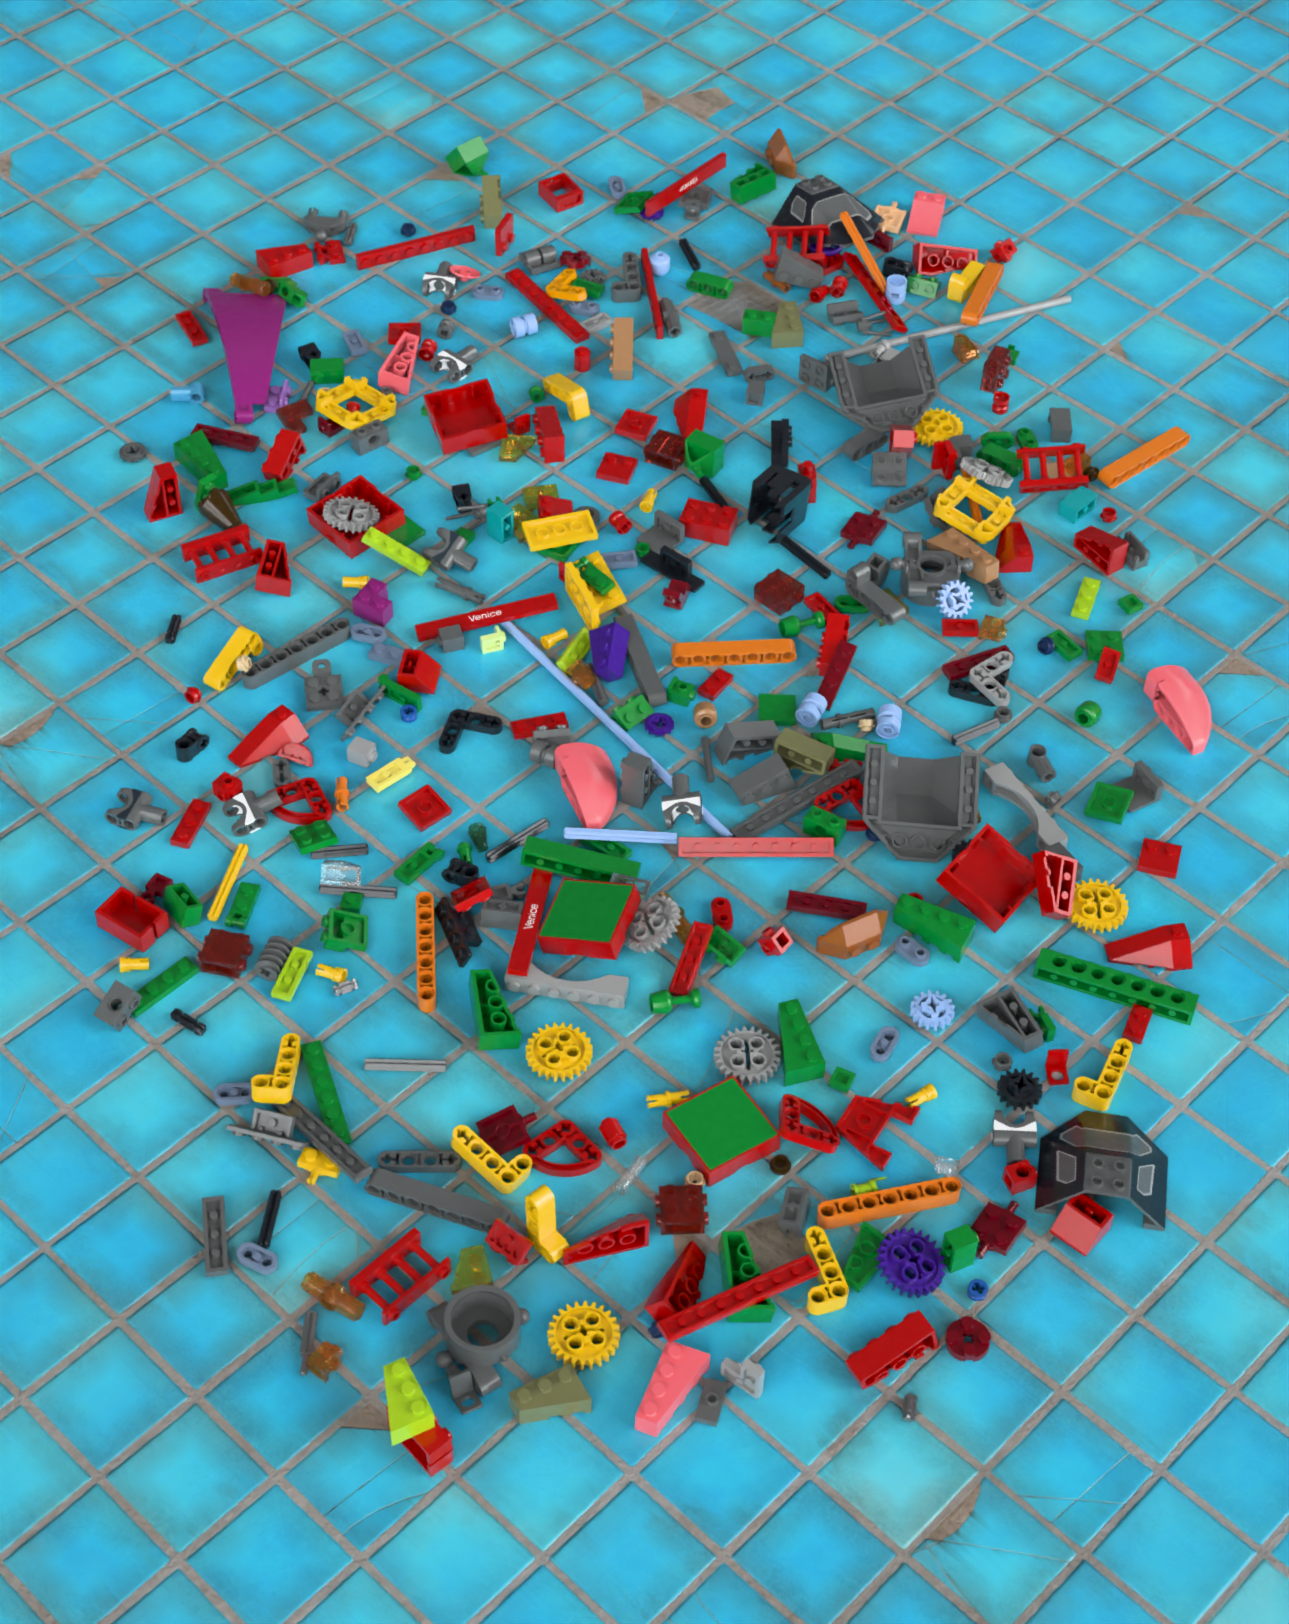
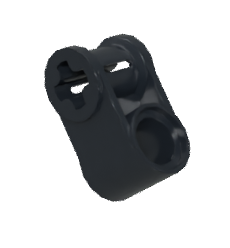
[882,257,914,279]
[298,342,321,369]
[452,483,473,514]
[175,728,210,762]
[441,858,480,887]

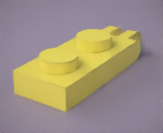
[366,756,416,793]

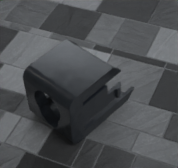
[747,465,812,544]

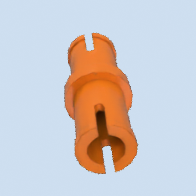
[334,776,350,812]

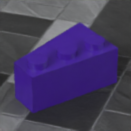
[589,622,630,683]

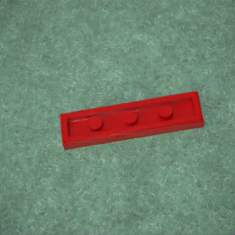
[668,921,714,996]

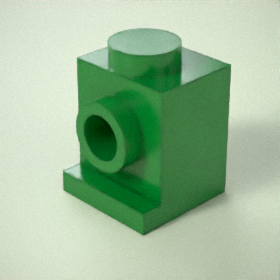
[667,676,697,707]

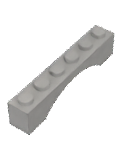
[982,762,1068,851]
[504,959,629,1009]

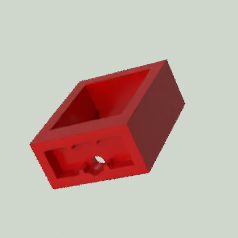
[538,172,583,213]

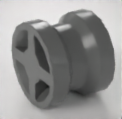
[437,319,455,340]

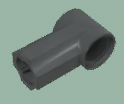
[1026,744,1056,783]

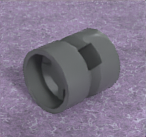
[529,738,560,769]

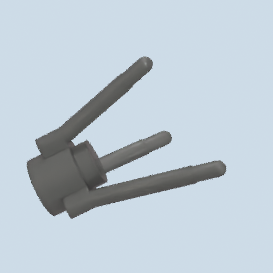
[856,311,891,337]
[446,504,488,531]

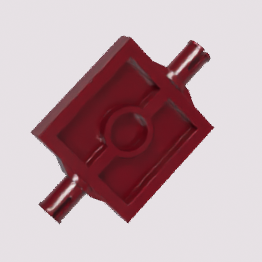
[840,509,887,550]
[476,1104,537,1156]
[970,1200,1027,1259]

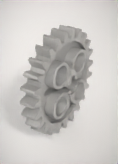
[960,456,1013,488]
[323,496,380,533]
[624,895,682,954]
[713,1026,781,1087]

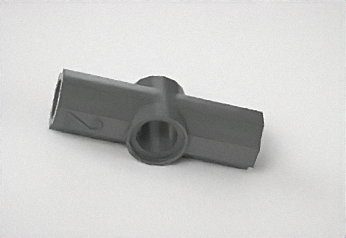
[658,297,682,338]

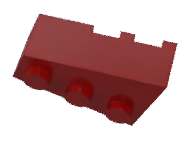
[261,428,307,482]
[143,462,183,523]

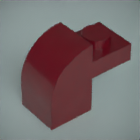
[662,579,691,610]

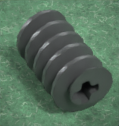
[254,936,293,981]

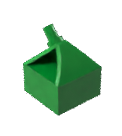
[445,136,489,177]
[684,429,725,478]

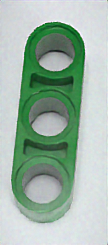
[686,271,734,299]
[976,442,1023,477]

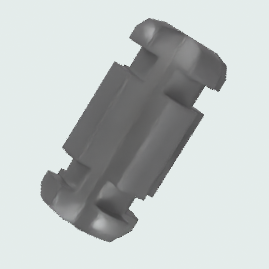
[333,978,358,996]
[902,1393,918,1423]

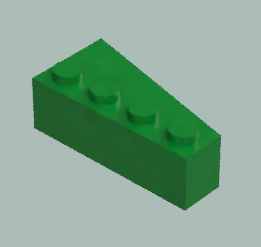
[173,429,228,489]
[893,893,976,963]
[468,969,522,1050]
[777,998,826,1087]
[718,1231,776,1322]

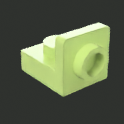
[480,625,506,654]

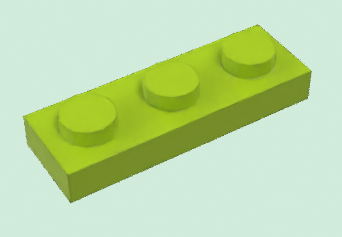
[1071,577,1101,620]
[556,627,591,676]
[271,946,313,1002]

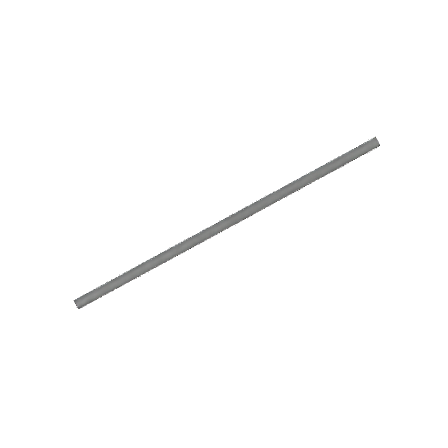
[824,295,1071,361]

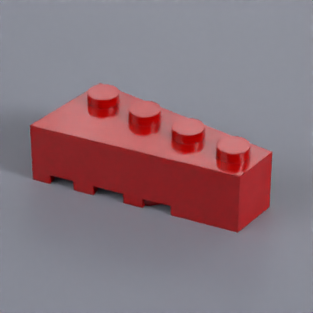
[532,405,565,464]
[845,1310,939,1390]

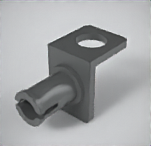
[446,1364,483,1415]

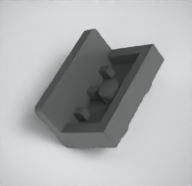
[827,300,864,325]
[303,471,341,502]
[532,725,571,745]

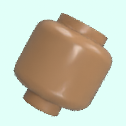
[693,701,718,729]

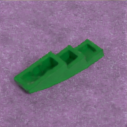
[227,476,299,505]

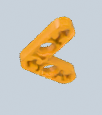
[545,268,587,301]

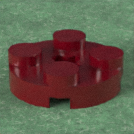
[560,251,591,269]
[945,1316,991,1362]

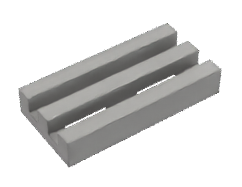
[579,312,613,335]

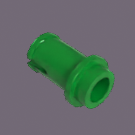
[457,842,473,864]

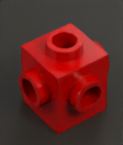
[990,237,1018,263]
[212,771,243,802]
[757,926,794,956]

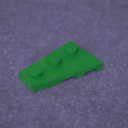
[843,1221,886,1293]

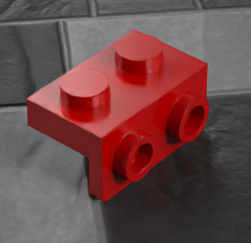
[931,440,957,480]

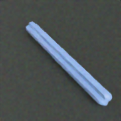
[563,827,677,844]

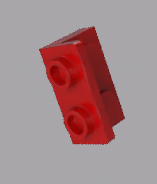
[484,1218,534,1266]

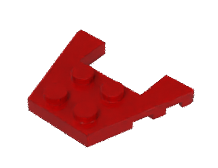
[836,1095,920,1172]

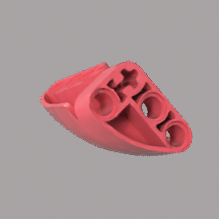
[1143,665,1212,756]
[554,742,618,829]

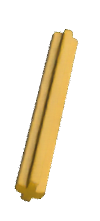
[207,843,248,922]

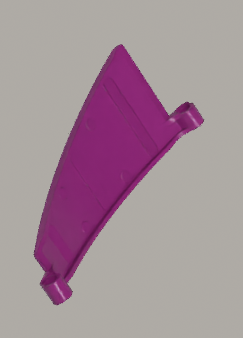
[203,288,286,424]

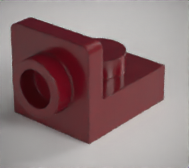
[317,416,345,438]

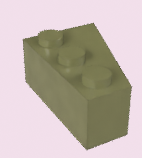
[479,175,503,229]
[771,301,804,349]
[773,727,836,776]
[509,1363,592,1424]

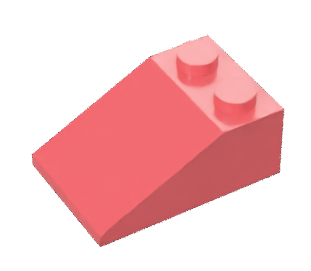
[906,191,946,237]

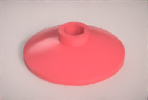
[449,265,481,282]

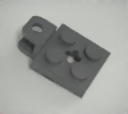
[678,186,712,220]
[304,659,344,712]

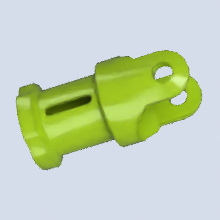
[850,1177,887,1196]

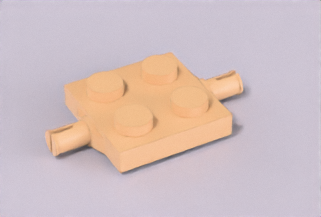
[874,201,907,233]

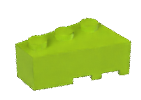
[383,1357,435,1446]

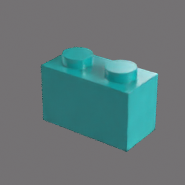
[1058,485,1098,524]
[486,500,514,544]

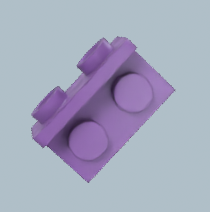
[264,380,292,414]

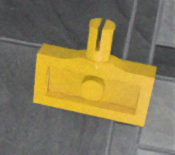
[297,1147,341,1185]

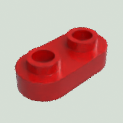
[710,897,733,932]

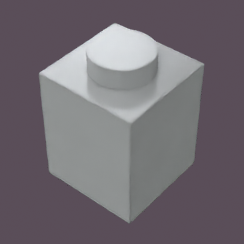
[347,736,378,768]

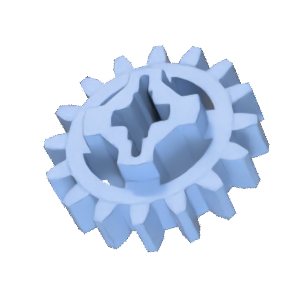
[936,580,973,619]
[910,990,955,1031]

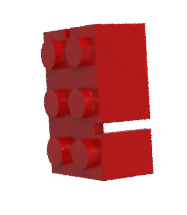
[679,498,738,546]
[94,886,170,953]
[386,1406,454,1477]

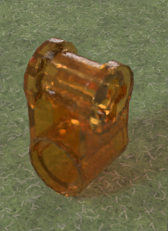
[952,334,980,364]

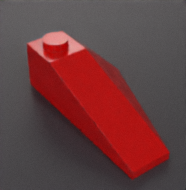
[912,243,978,276]
[995,522,1034,573]
[227,704,309,768]
[1104,923,1193,971]
[563,1213,650,1266]
[644,1241,706,1321]

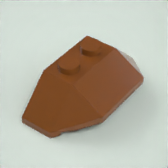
[765,128,796,179]
[816,910,888,960]

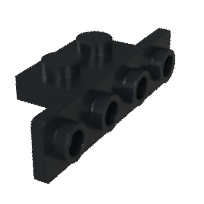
[771,419,792,468]
[640,545,705,593]
[435,897,482,968]

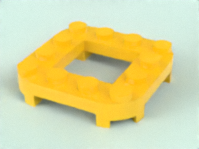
[315,376,397,431]
[933,475,1016,544]

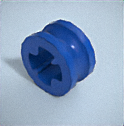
[400,704,417,723]
[967,1279,988,1301]

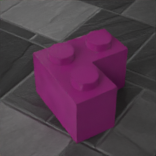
[352,578,393,627]

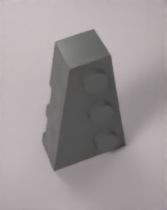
[773,243,824,289]
[713,720,781,766]
[620,751,658,809]
[728,753,797,806]
[976,986,1043,1053]

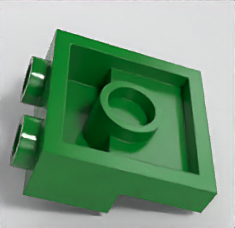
[320,908,368,952]

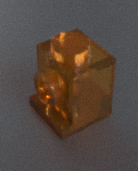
[1064,453,1092,477]
[978,615,1008,643]
[566,659,597,690]
[307,1341,343,1383]

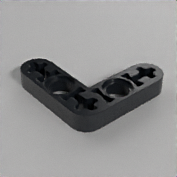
[948,667,1009,707]
[439,709,502,754]

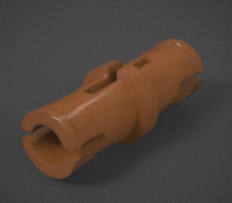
[763,269,791,293]

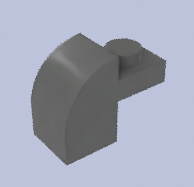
[947,435,973,470]
[865,552,889,588]

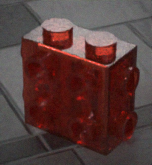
[980,345,1012,394]
[643,429,687,471]
[754,569,805,616]
[197,928,253,979]
[655,1184,709,1235]

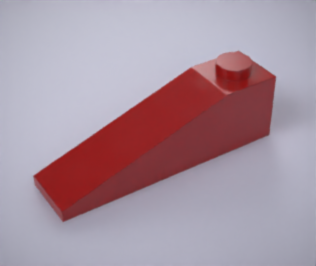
[673,388,708,446]

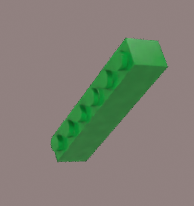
[520,835,641,885]

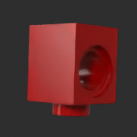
[1002,1159,1038,1195]

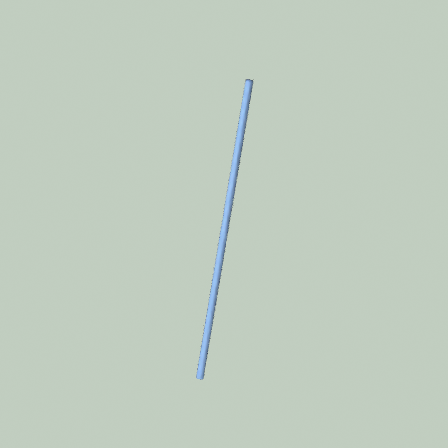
[500,621,733,837]

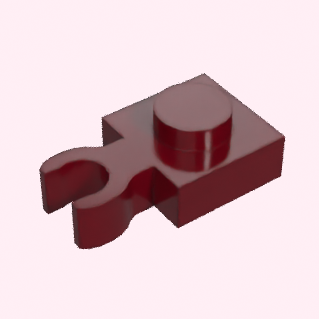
[141,873,173,904]

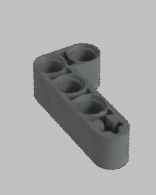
[611,252,641,303]
[845,561,906,626]

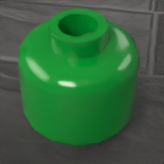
[1074,700,1102,728]

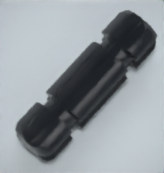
[165,614,182,644]
[170,1008,207,1036]

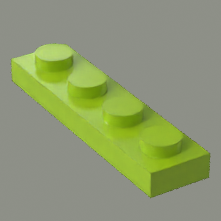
[361,526,431,577]

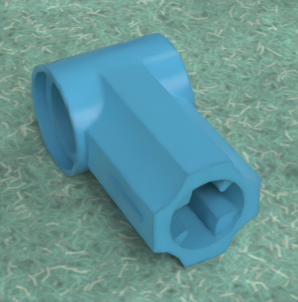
[171,382,205,405]

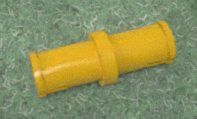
[646,1090,690,1109]

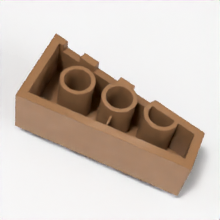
[610,317,633,380]
[926,527,1000,584]

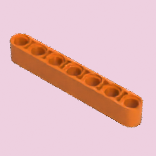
[960,262,1004,327]
[1097,426,1191,489]
[671,639,797,667]
[416,891,436,1013]
[816,1177,962,1229]

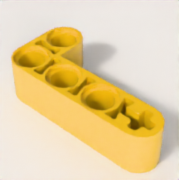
[947,260,986,304]
[542,373,590,422]
[203,626,264,691]
[251,1033,301,1104]
[1071,1038,1133,1111]
[451,1125,532,1194]
[525,1184,569,1264]
[804,1226,849,1315]

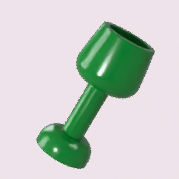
[778,610,825,638]
[649,988,701,1014]

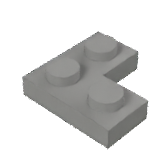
[720,1357,765,1399]

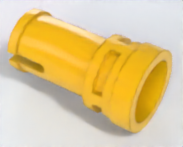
[639,488,658,513]
[342,575,369,589]
[540,628,568,650]
[120,957,149,973]
[316,963,348,983]
[905,1083,938,1108]

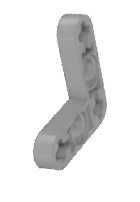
[969,651,1013,707]

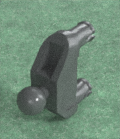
[303,207,349,242]

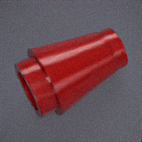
[809,284,829,303]

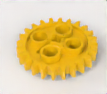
[913,407,964,448]
[1068,878,1129,934]
[526,1022,593,1082]
[547,1301,620,1371]

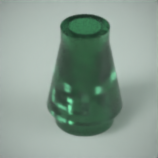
[468,823,488,853]

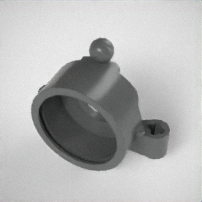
[890,532,975,607]
[426,1285,530,1397]

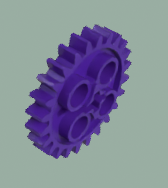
[875,1227,946,1298]

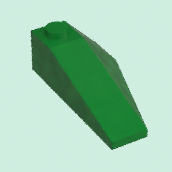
[810,732,888,762]

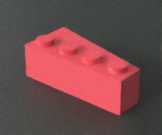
[378,331,419,396]
[635,1341,711,1437]

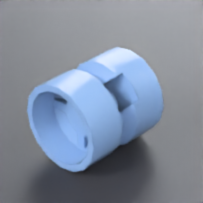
[885,274,907,305]
[509,313,538,338]
[795,692,828,727]
[876,704,902,739]

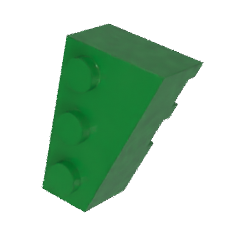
[730,162,776,204]

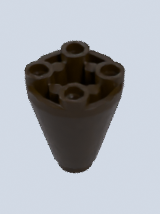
[197,487,242,530]

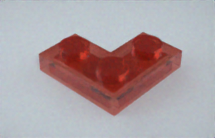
[276,398,314,434]

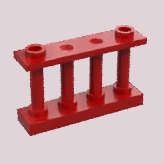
[763,224,830,268]
[1016,443,1089,494]
[180,524,263,584]
[348,1227,451,1326]

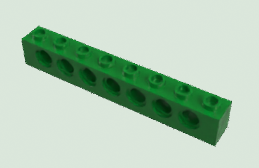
[1033,947,1199,1026]

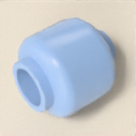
[650,251,670,276]

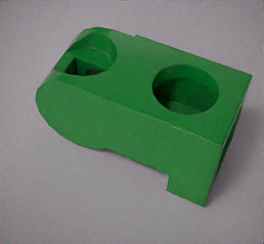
[278,281,308,308]

